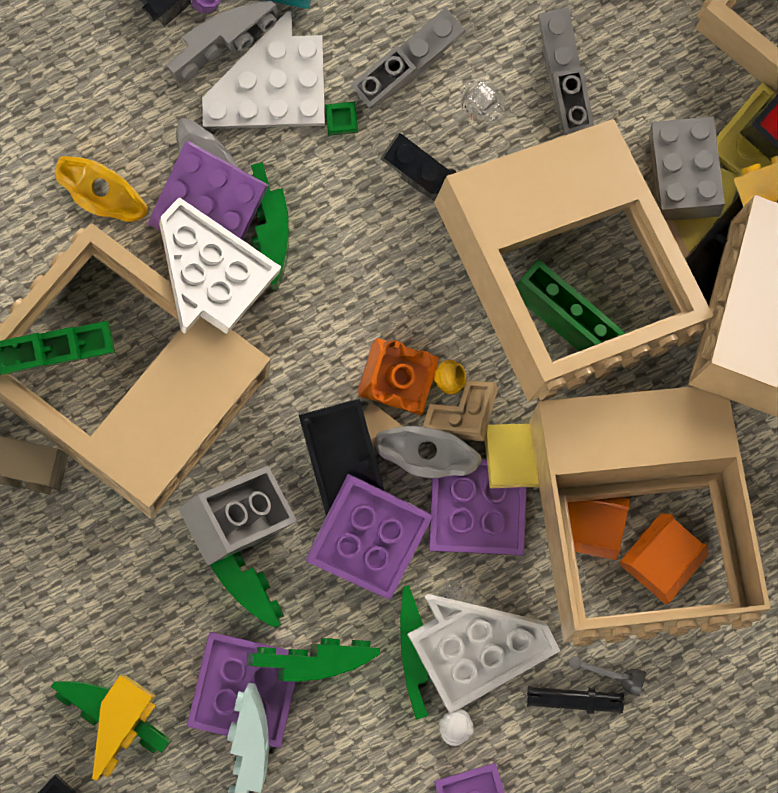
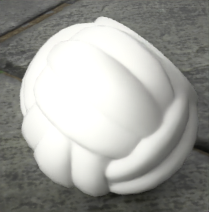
[439,709,474,746]

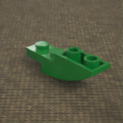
[251,162,289,291]
[210,551,284,628]
[246,638,380,681]
[50,681,172,753]

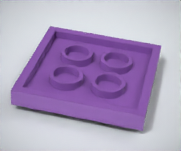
[147,141,269,240]
[429,456,526,556]
[305,474,433,600]
[187,632,296,748]

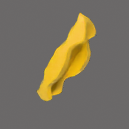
[55,156,149,222]

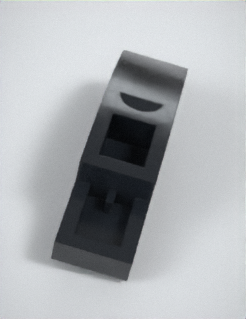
[380,133,457,201]

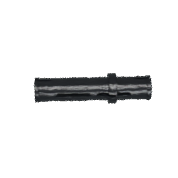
[527,686,624,714]

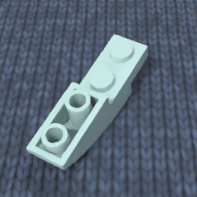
[227,682,269,793]

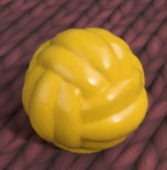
[433,359,466,395]

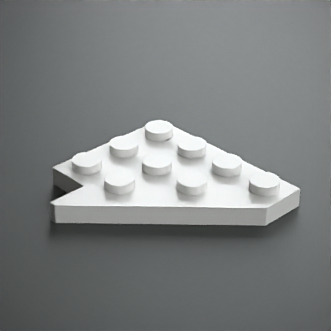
[202,12,325,129]
[159,198,281,334]
[408,594,560,714]

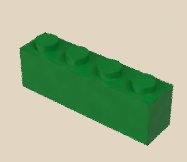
[516,259,626,351]

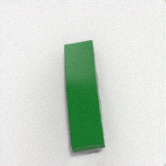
[0,321,115,376]
[400,585,429,720]

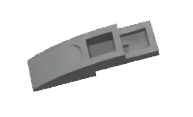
[166,1,280,85]
[351,7,466,109]
[538,8,594,134]

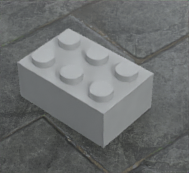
[649,116,725,221]
[178,466,297,566]

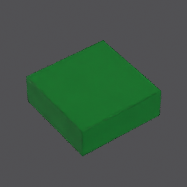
[325,102,358,136]

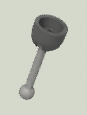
[569,656,646,696]

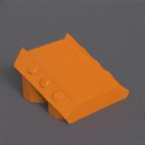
[358,338,439,416]
[567,497,630,560]
[620,513,709,604]

